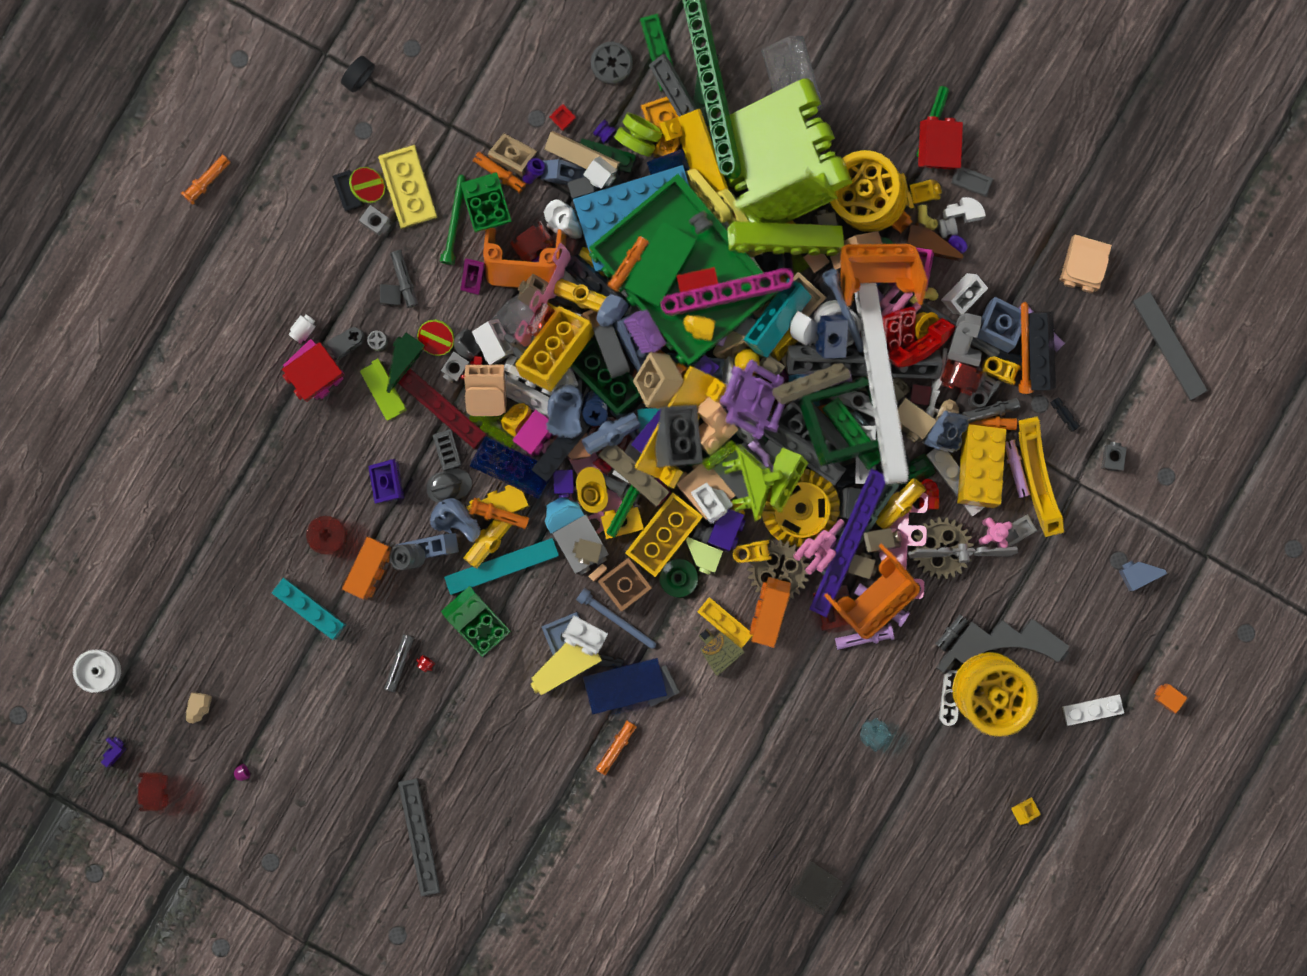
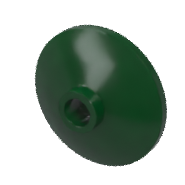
[659,559,698,597]

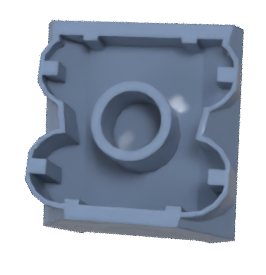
[922,410,970,452]

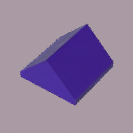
[368,459,404,504]

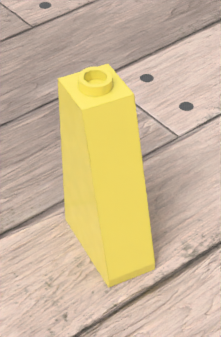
[531,643,602,695]

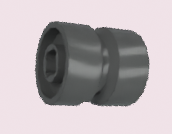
[389,543,425,570]

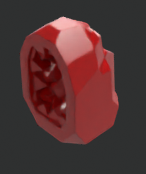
[918,479,939,510]

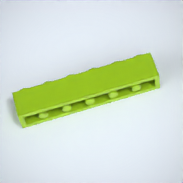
[727,221,844,256]

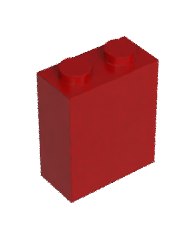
[918,116,963,170]
[282,342,344,402]

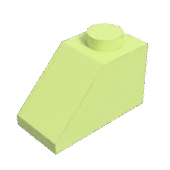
[686,537,723,575]

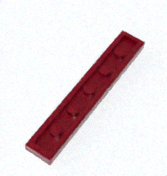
[388,369,487,450]

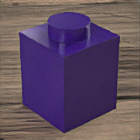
[554,470,574,498]

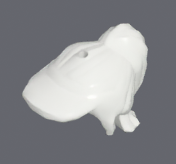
[544,199,584,239]

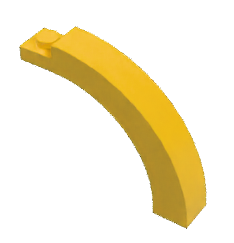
[1018,417,1064,537]

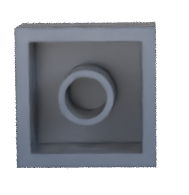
[977,297,1021,353]

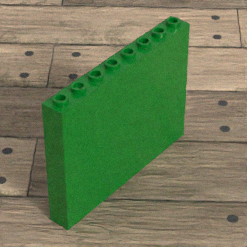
[589,173,778,367]

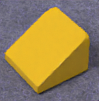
[1011,797,1041,825]

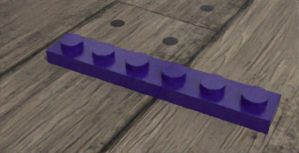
[631,355,719,453]

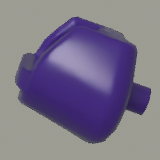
[948,235,967,254]

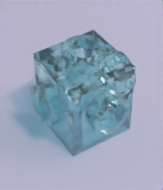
[860,718,892,753]

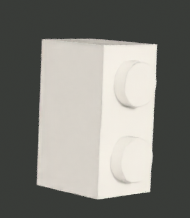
[941,273,988,315]
[472,319,514,365]

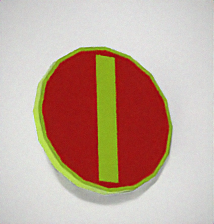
[349,167,385,203]
[417,319,455,356]

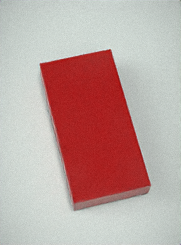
[677,267,718,293]

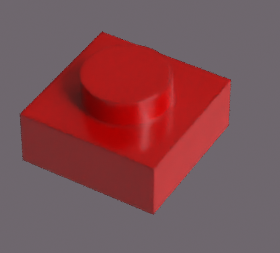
[549,104,576,132]

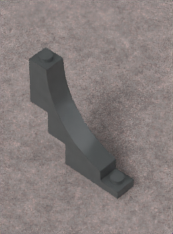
[936,619,1069,673]

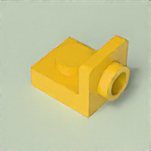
[910,180,942,204]

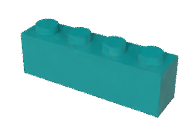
[743,278,812,358]
[272,578,347,640]

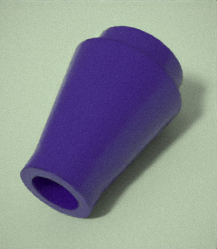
[523,158,545,184]

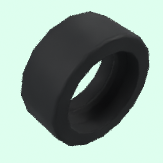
[341,55,375,93]

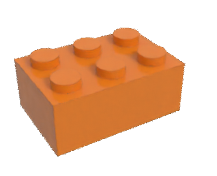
[342,537,392,600]
[749,577,791,648]

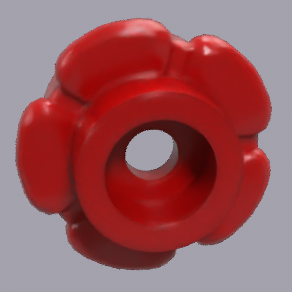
[417,655,435,672]

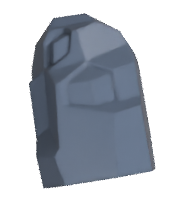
[597,294,628,327]

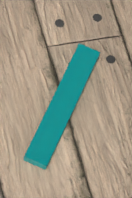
[444,538,559,595]

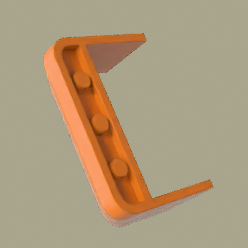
[483,227,567,288]
[841,244,928,306]
[824,544,920,639]

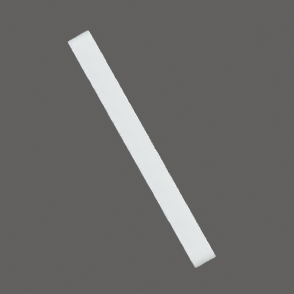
[854,283,908,484]

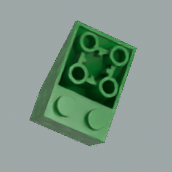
[460,172,512,233]
[441,586,511,657]

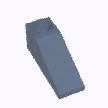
[612,314,649,372]
[396,533,459,559]

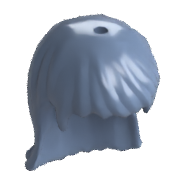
[546,384,583,439]
[430,498,481,542]

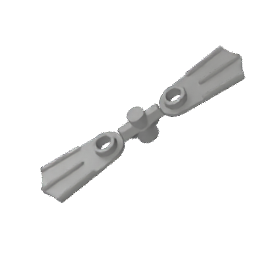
[908,544,1018,563]

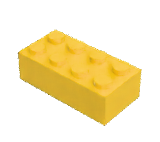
[515,306,594,392]
[957,424,1006,508]
[625,493,703,577]

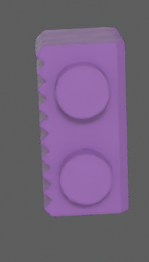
[624,310,666,353]

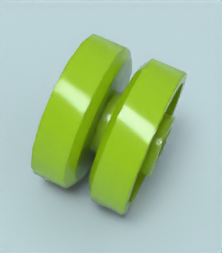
[614,112,663,157]

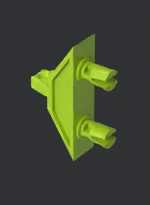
[723,444,783,521]

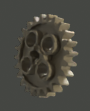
[911,517,974,579]
[747,539,809,599]

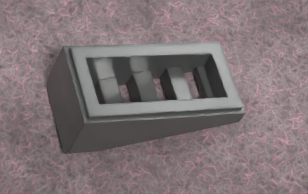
[433,429,462,471]

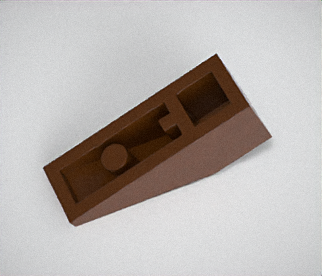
[906,223,963,262]

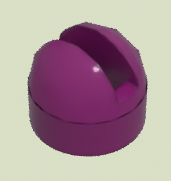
[234,764,251,781]

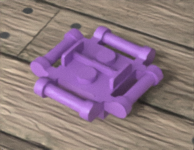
[719,359,788,439]

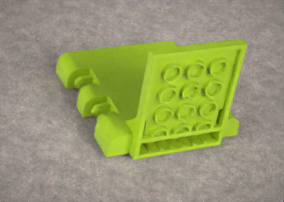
[708,78,852,223]

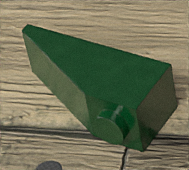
[386,332,425,393]

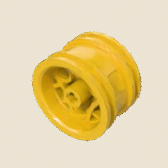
[830,150,908,232]
[952,652,1038,736]

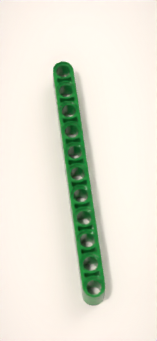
[683,0,741,179]

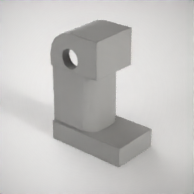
[947,313,982,367]

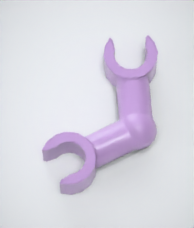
[748,438,773,472]

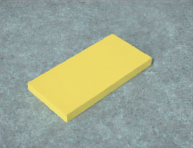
[378,145,437,229]

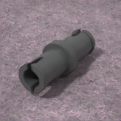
[935,614,969,651]

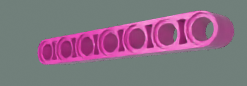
[661,269,793,316]

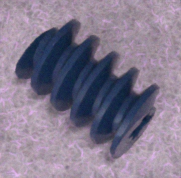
[583,390,608,426]

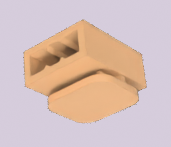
[1060,235,1112,293]
[464,365,507,416]
[677,462,736,520]

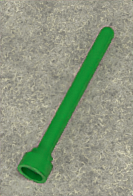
[440,174,465,265]

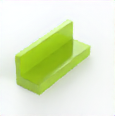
[360,359,407,421]

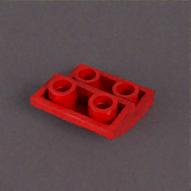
[883,307,916,353]

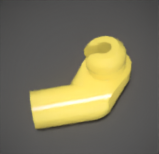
[917,205,938,230]
[909,287,938,305]

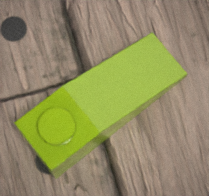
[770,448,808,513]

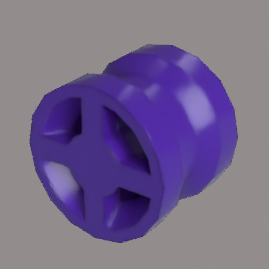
[593,120,617,144]

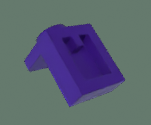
[101,736,126,767]

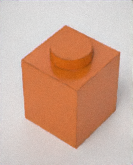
[1154,684,1187,713]

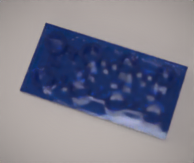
[470,436,551,499]
[583,658,667,714]

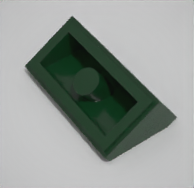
[898,453,935,490]

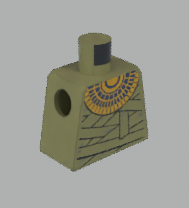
[699,629,744,676]

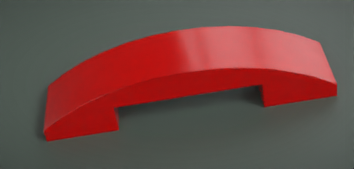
[888,318,956,368]

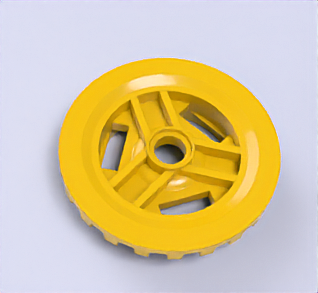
[762,469,840,547]

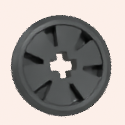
[591,42,633,85]

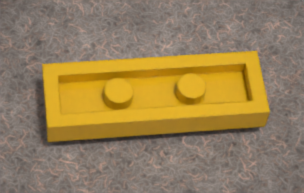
[697,597,752,649]

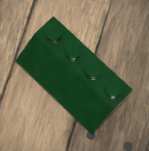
[570,338,643,415]

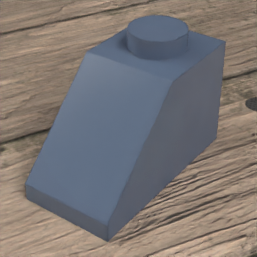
[541,159,586,185]
[1119,560,1167,591]

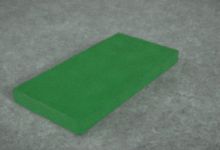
[624,221,696,308]

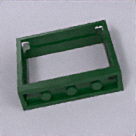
[798,377,880,467]

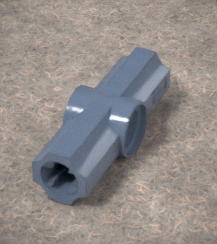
[582,413,640,454]

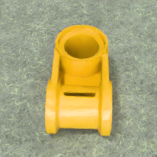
[982,357,1021,385]
[733,540,772,563]

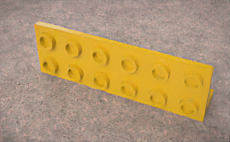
[659,109,736,219]
[635,366,728,489]

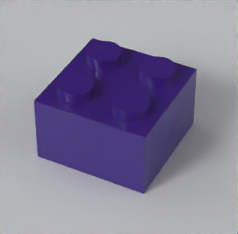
[707,509,746,552]

